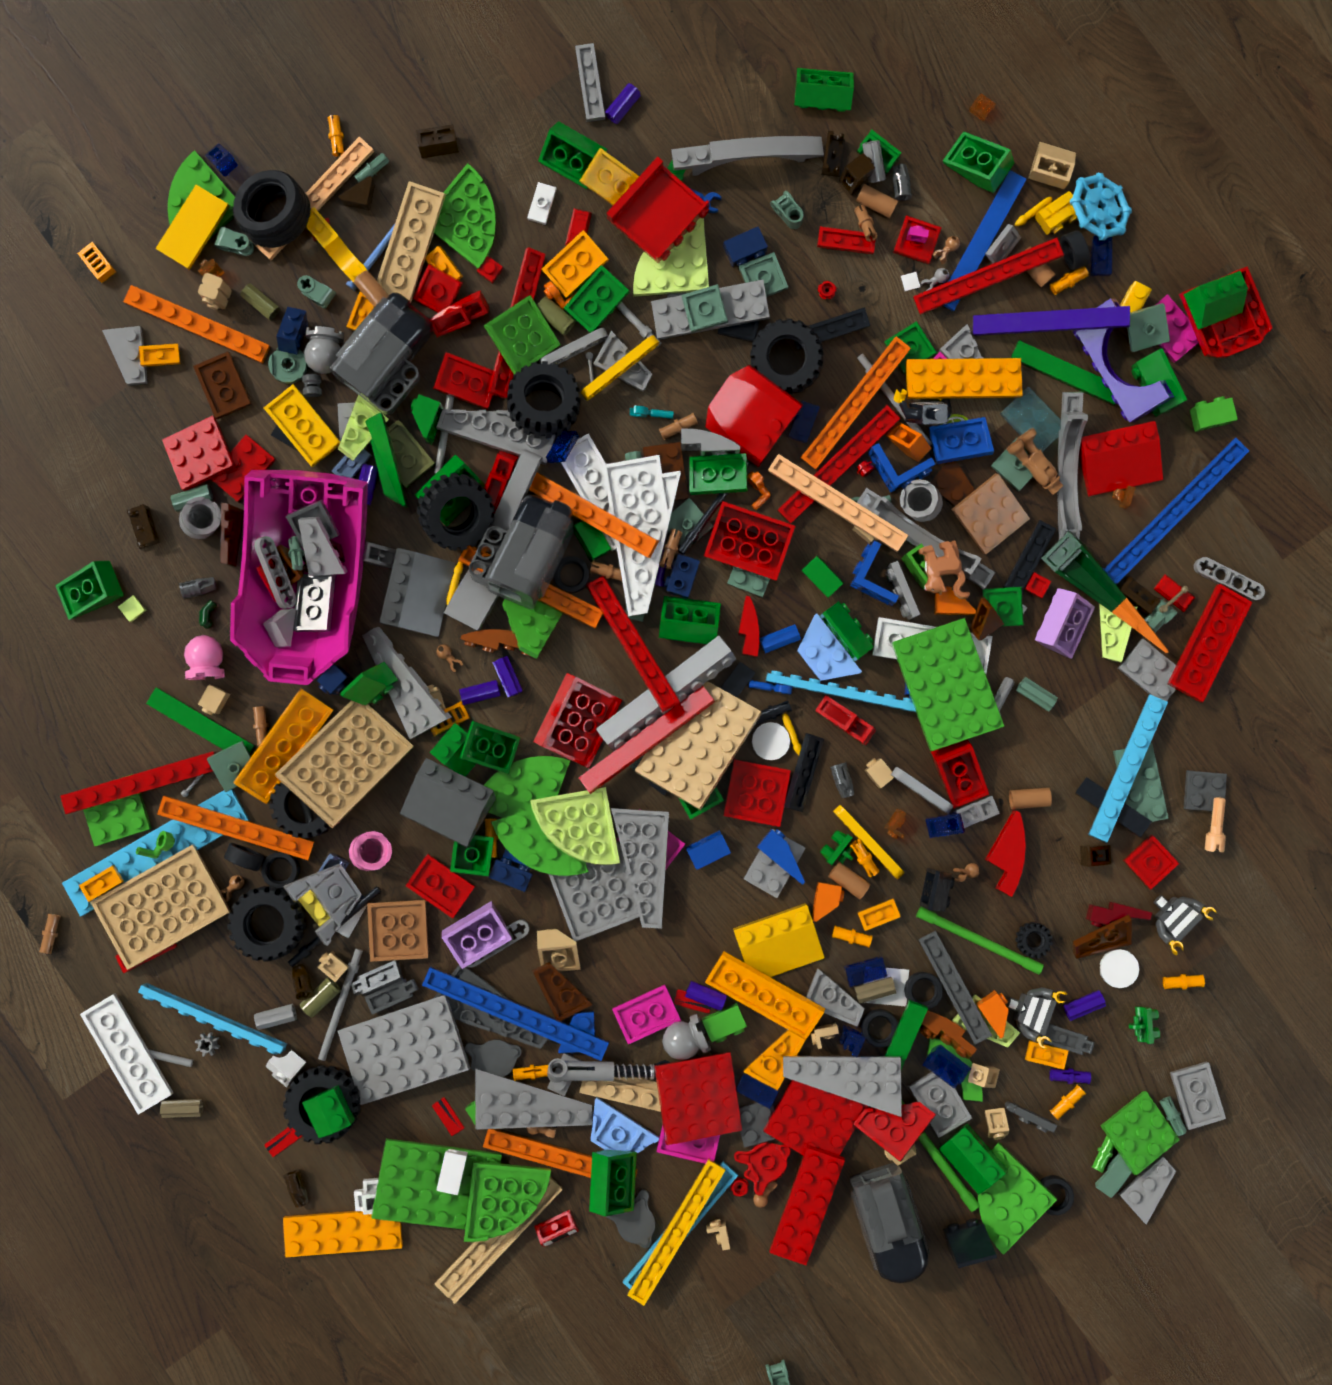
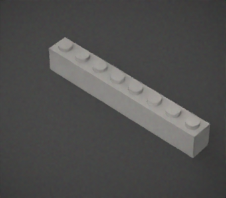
[596,636,736,752]

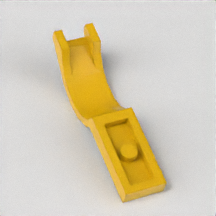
[306,207,367,282]

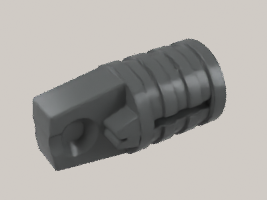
[893,163,912,201]
[179,577,216,600]
[830,762,854,798]

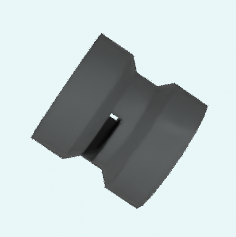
[302,374,322,397]

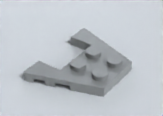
[283,864,362,946]

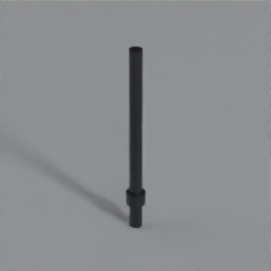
[679,462,750,555]
[288,886,382,967]

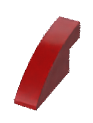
[985,810,1026,897]

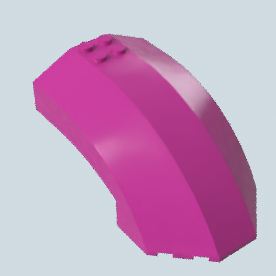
[230,470,368,685]

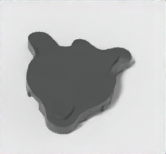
[465,1039,522,1077]
[606,1189,655,1248]

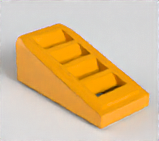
[77,242,117,283]
[431,701,470,737]

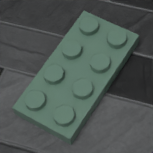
[1113,743,1168,822]

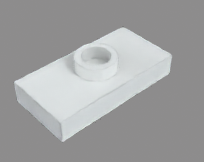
[527,182,557,225]

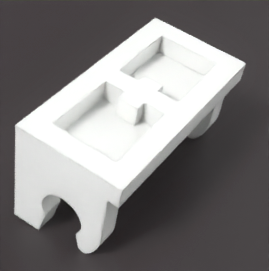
[436,1149,468,1195]

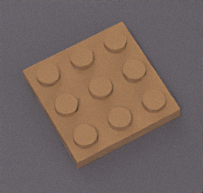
[951,473,1030,554]
[367,900,429,962]

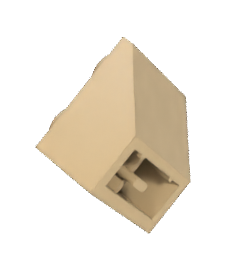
[1028,142,1076,189]

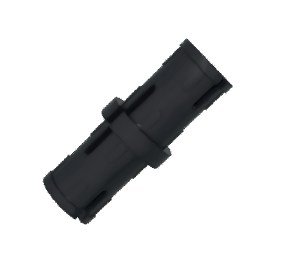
[756,700,792,725]

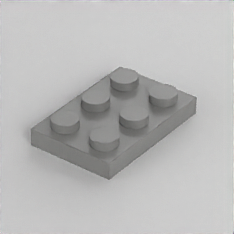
[885,561,920,620]
[1117,639,1176,701]
[743,829,805,898]
[1170,1061,1226,1130]
[908,1066,972,1138]

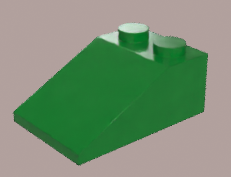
[943,131,1015,193]
[55,561,124,620]
[460,721,521,774]

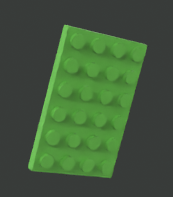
[891,618,1004,752]
[371,1138,502,1230]

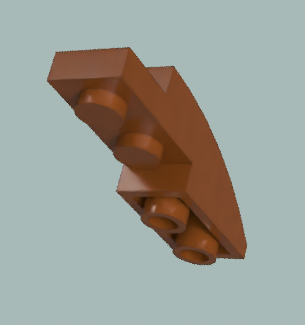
[460,629,532,657]
[902,1011,977,1059]

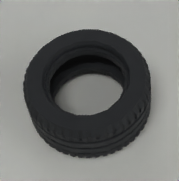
[233,170,311,248]

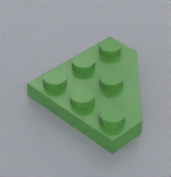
[502,599,562,659]

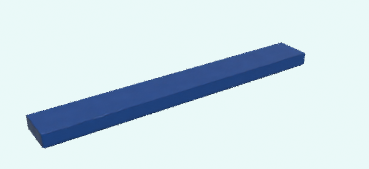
[944,170,1026,312]

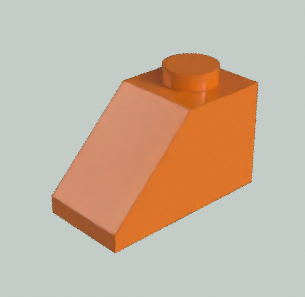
[886,421,931,462]
[934,586,976,615]
[811,882,844,922]
[976,990,1009,1039]

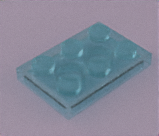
[1000,387,1061,452]

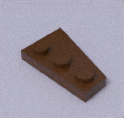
[930,461,975,507]
[220,503,244,567]
[1073,915,1132,959]
[532,962,592,1021]

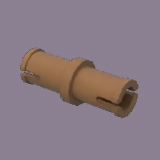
[854,205,878,242]
[659,413,698,440]
[659,529,683,569]
[589,560,622,581]
[253,706,269,745]
[39,913,61,954]

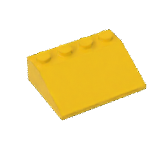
[733,903,824,977]

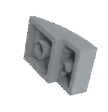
[681,429,740,456]
[444,570,499,631]

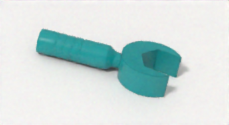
[629,406,674,419]

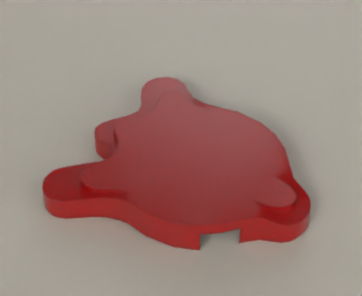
[734,1142,791,1196]

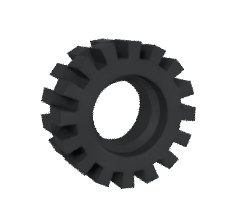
[1015,922,1053,958]

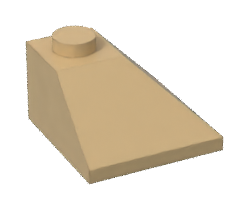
[537,929,581,972]

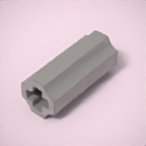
[862,140,886,183]
[254,1004,297,1030]

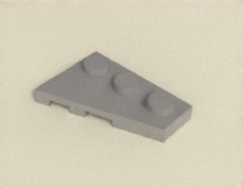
[939,324,984,359]
[102,326,148,386]
[593,331,652,392]
[298,517,348,576]
[806,968,864,1027]
[1118,1155,1176,1225]

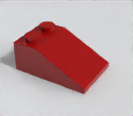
[931,739,989,809]

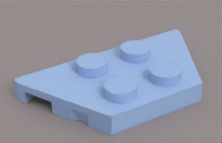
[797,614,862,681]
[591,1097,659,1153]

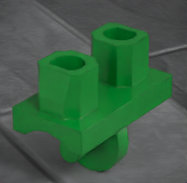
[820,830,854,865]
[1128,1006,1160,1044]

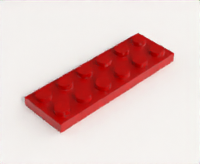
[1167,584,1252,703]
[769,1145,845,1265]

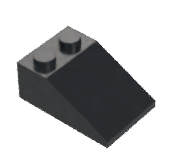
[919,868,955,912]
[943,1218,997,1268]

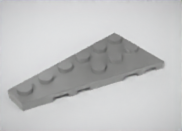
[436,409,556,465]
[611,808,669,929]
[783,1056,902,1117]
[475,1069,592,1129]

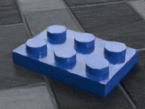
[928,417,994,464]

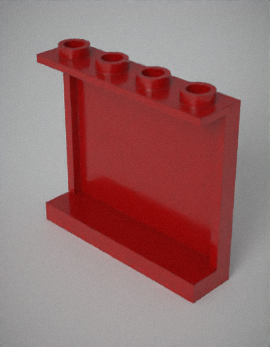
[606,156,709,264]

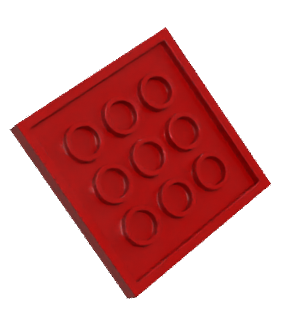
[654,1052,742,1145]
[763,1080,868,1156]

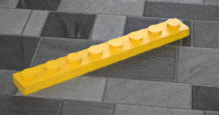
[627,1159,725,1306]

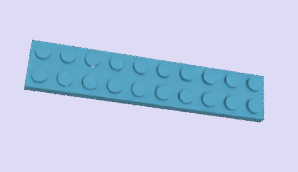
[62,789,250,917]

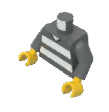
[1154,895,1217,955]
[1006,987,1067,1049]

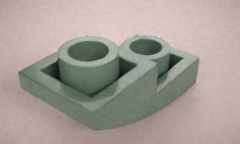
[1095,1154,1132,1198]

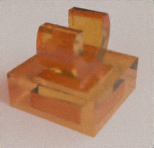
[968,93,996,122]
[198,258,225,277]
[1112,486,1136,509]

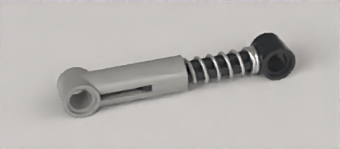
[547,1058,671,1083]

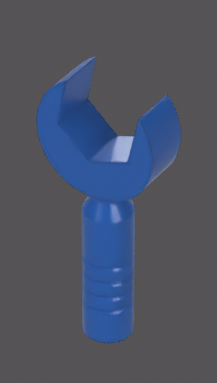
[690,188,721,213]
[749,680,793,695]

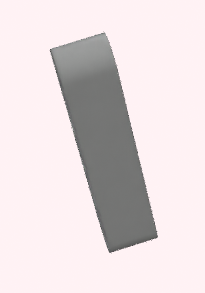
[490,449,542,539]

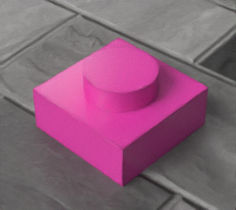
[906,226,929,243]

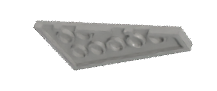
[362,627,452,739]

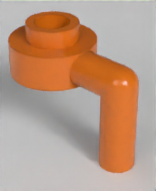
[543,281,577,310]
[747,471,771,511]

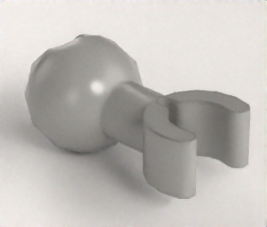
[920,268,949,291]

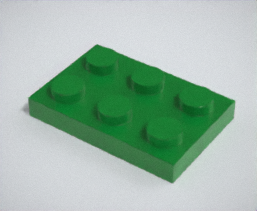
[564,265,630,333]
[689,453,747,495]

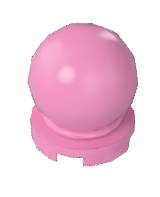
[184,635,225,680]
[349,831,392,871]

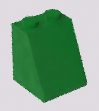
[430,723,476,777]

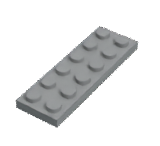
[651,280,770,340]

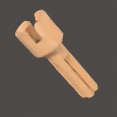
[1204,797,1226,852]

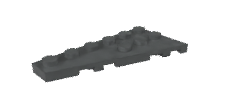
[434,965,548,1049]

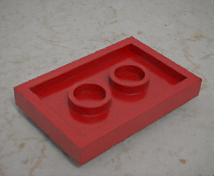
[433,352,493,410]
[211,435,276,503]
[406,854,476,918]

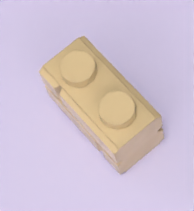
[198,273,232,310]

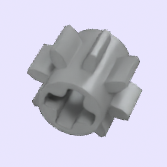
[195,1032,220,1057]

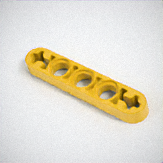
[581,335,660,401]
[833,805,905,880]

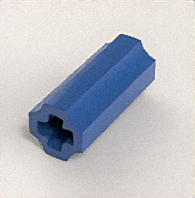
[759,624,801,653]

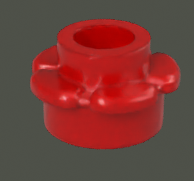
[818,281,836,299]
[857,460,875,477]
[730,1177,749,1197]

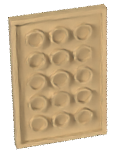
[635,681,762,811]
[275,700,414,829]
[91,844,231,970]

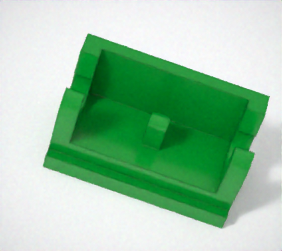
[857,129,902,175]
[572,521,611,562]
[802,555,844,598]

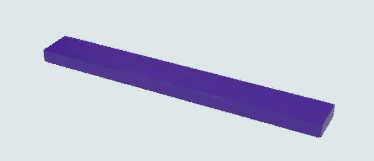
[973,306,1130,336]

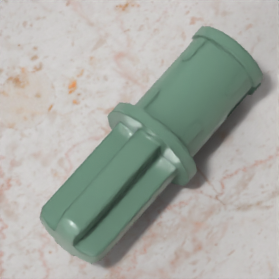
[354,153,389,182]
[288,536,304,571]
[1159,1096,1187,1136]

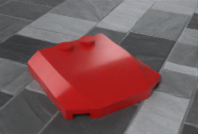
[1179,266,1273,358]
[705,365,803,467]

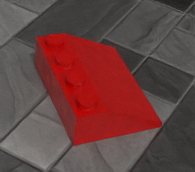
[1079,421,1163,497]
[704,501,795,581]
[533,673,622,768]

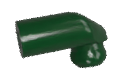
[199,599,217,629]

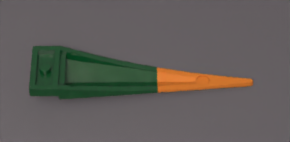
[1041,531,1169,653]

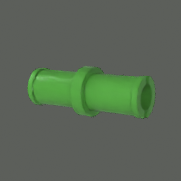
[1091,1135,1114,1173]

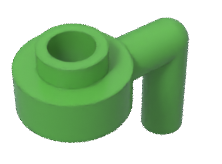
[136,831,175,859]

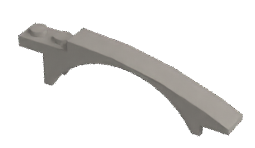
[671,136,824,176]
[1058,392,1088,540]
[857,488,995,589]

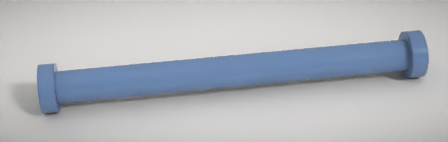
[346,224,395,291]

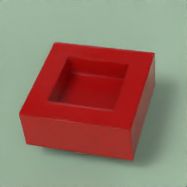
[477,256,503,284]
[1024,572,1051,599]

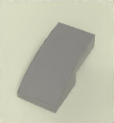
[954,796,1000,829]

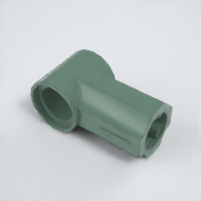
[1144,599,1177,633]

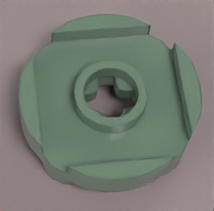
[268,348,308,384]

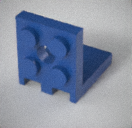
[868,443,935,493]
[850,541,899,606]

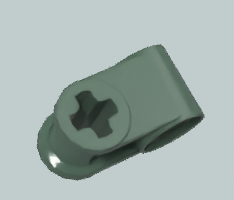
[770,190,803,229]
[214,227,254,256]
[297,275,336,309]
[765,1360,790,1385]

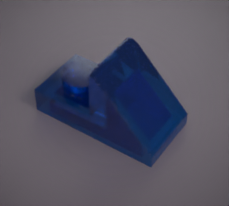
[205,143,238,177]
[925,812,965,838]

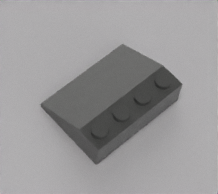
[379,548,456,637]
[400,758,496,847]

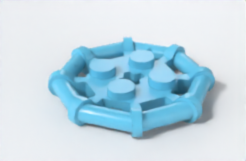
[1070,172,1132,241]

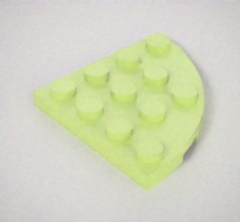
[633,218,709,297]
[530,787,620,865]

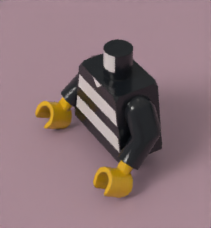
[893,389,952,424]

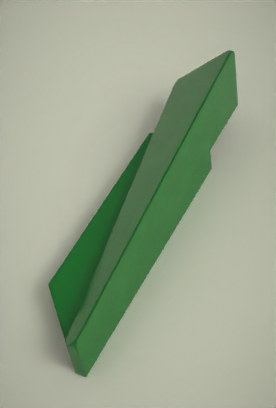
[365,413,408,508]

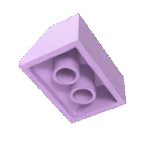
[1035,588,1095,659]
[442,901,512,969]

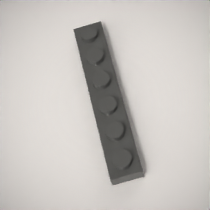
[918,931,992,1044]

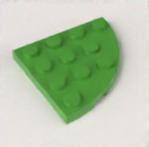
[168,150,235,239]
[434,163,496,269]
[484,756,570,818]
[491,809,589,876]
[978,1142,1057,1255]
[464,1161,551,1242]

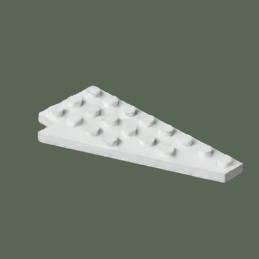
[602,455,681,617]

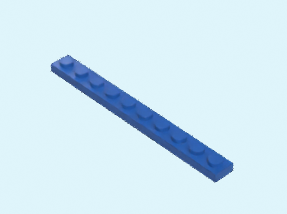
[1104,438,1249,584]
[422,967,609,1061]

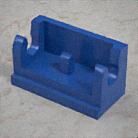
[685,830,731,870]

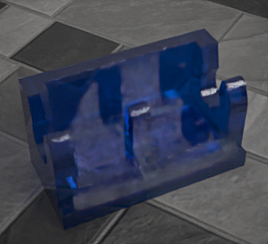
[844,956,887,987]
[840,1025,866,1058]
[922,1045,971,1088]

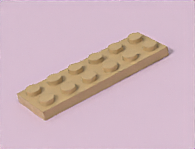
[377,181,446,302]

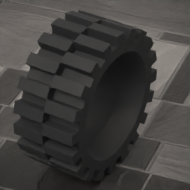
[269,782,331,838]

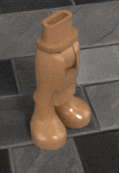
[1006,428,1063,495]

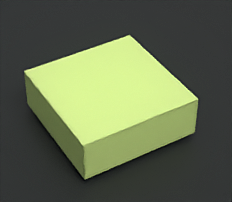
[118,595,147,622]

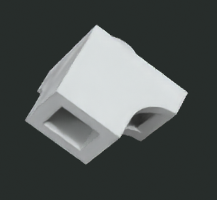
[266,1050,306,1088]
[354,1178,378,1215]

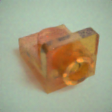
[885,808,906,840]

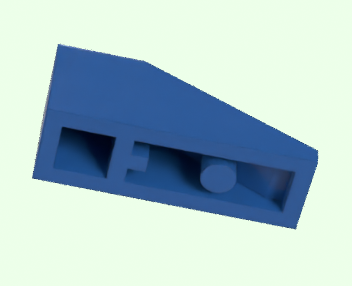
[757,829,805,885]

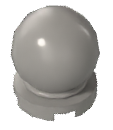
[304,326,345,374]
[900,479,943,522]
[179,497,221,539]
[662,1014,711,1061]

